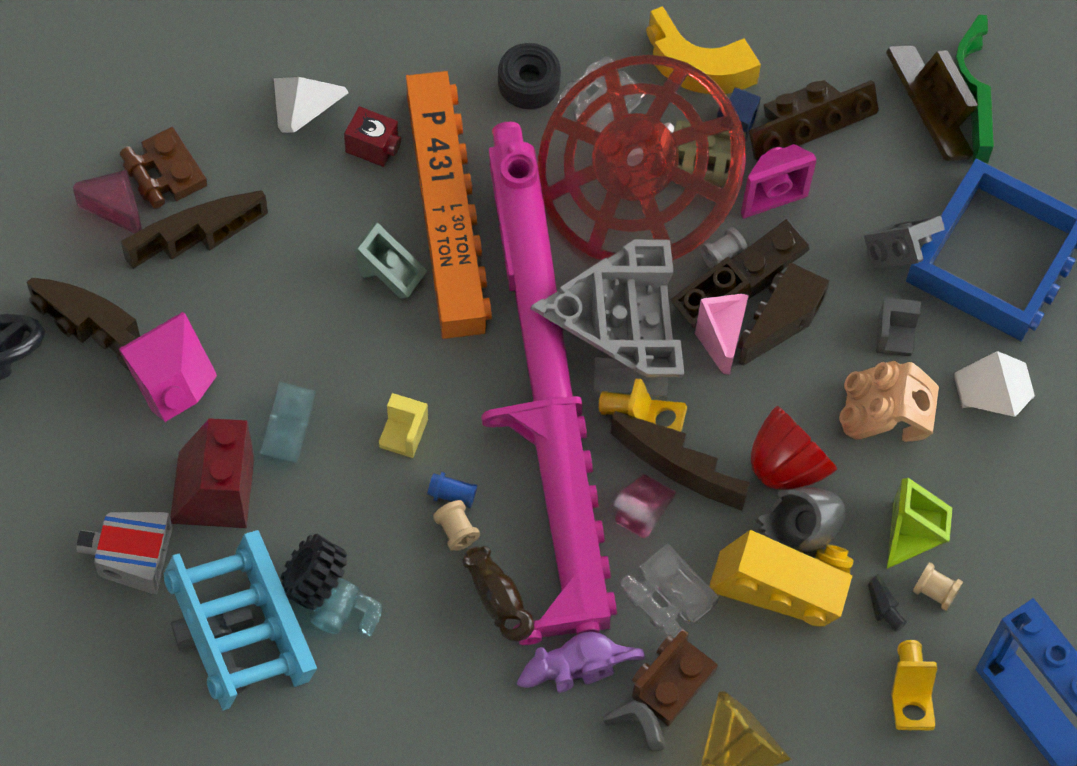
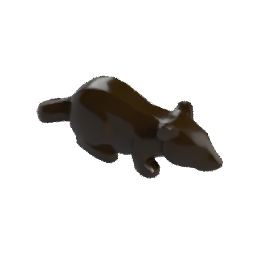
[462,546,534,642]

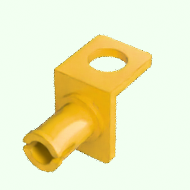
[599,378,687,432]
[891,640,937,730]

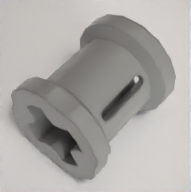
[700,227,748,269]

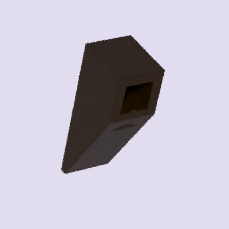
[737,262,830,366]

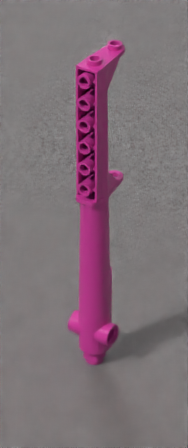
[481,122,617,645]

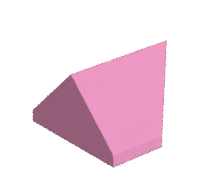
[695,294,749,375]

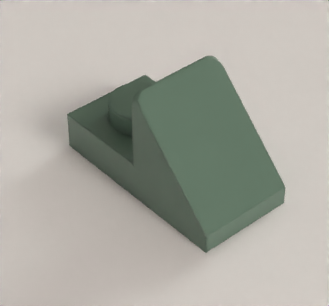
[354,222,428,299]

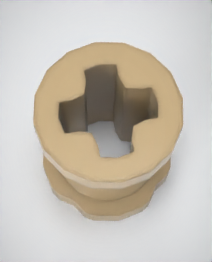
[433,500,480,551]
[912,562,963,611]

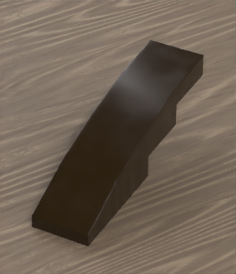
[121,190,268,269]
[611,411,750,511]

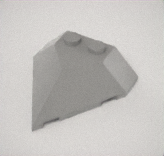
[530,239,684,377]

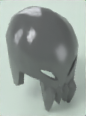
[755,487,845,553]

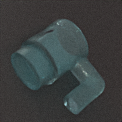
[311,578,383,636]

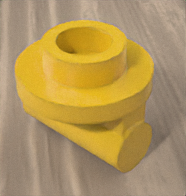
[815,544,854,574]

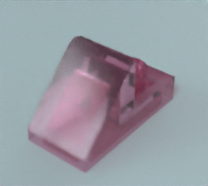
[614,474,676,538]

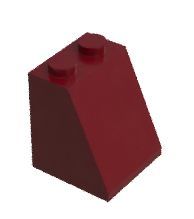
[170,418,254,528]

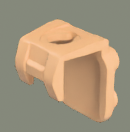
[839,361,939,442]

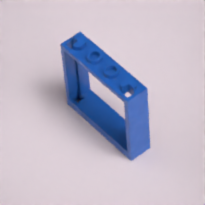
[906,159,1077,342]
[975,598,1077,766]

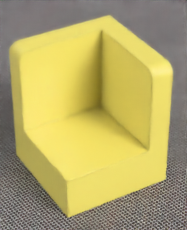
[379,393,428,458]

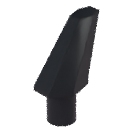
[868,574,907,632]

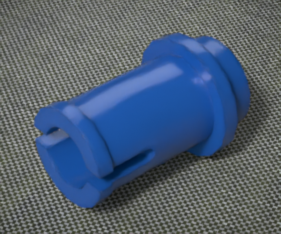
[427,472,477,508]

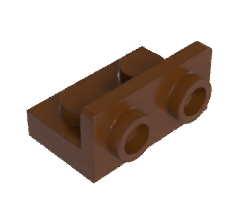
[632,629,718,726]

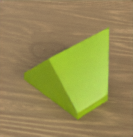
[887,478,952,569]

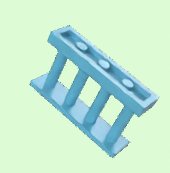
[164,530,317,711]

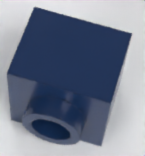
[717,87,761,143]

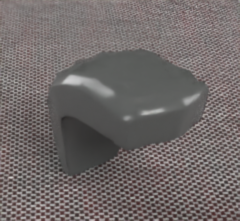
[602,700,666,752]

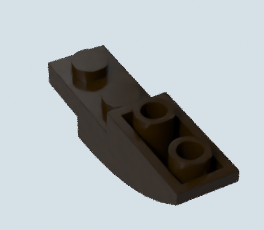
[670,219,810,328]
[26,278,140,371]

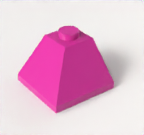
[741,144,817,219]
[119,312,217,422]

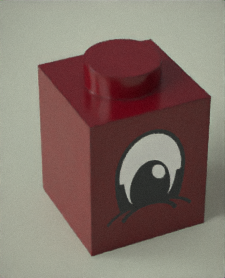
[344,106,402,167]

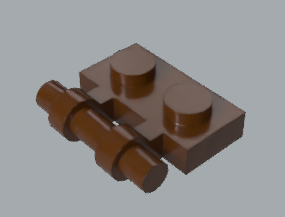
[120,126,208,209]

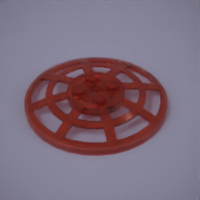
[538,55,746,261]

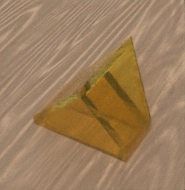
[701,691,792,766]

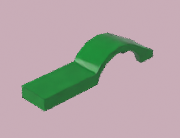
[954,15,994,164]

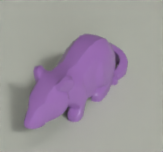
[517,631,645,693]

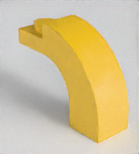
[646,6,761,94]

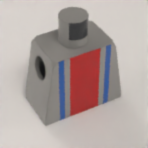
[77,512,173,595]

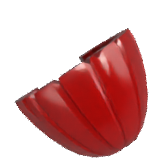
[751,406,837,490]

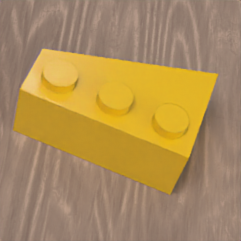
[708,530,852,626]

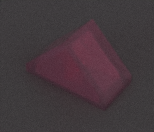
[73,170,142,234]

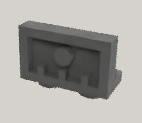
[864,216,945,269]

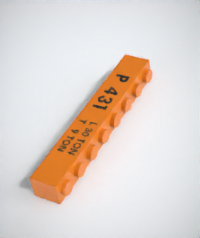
[406,71,492,339]

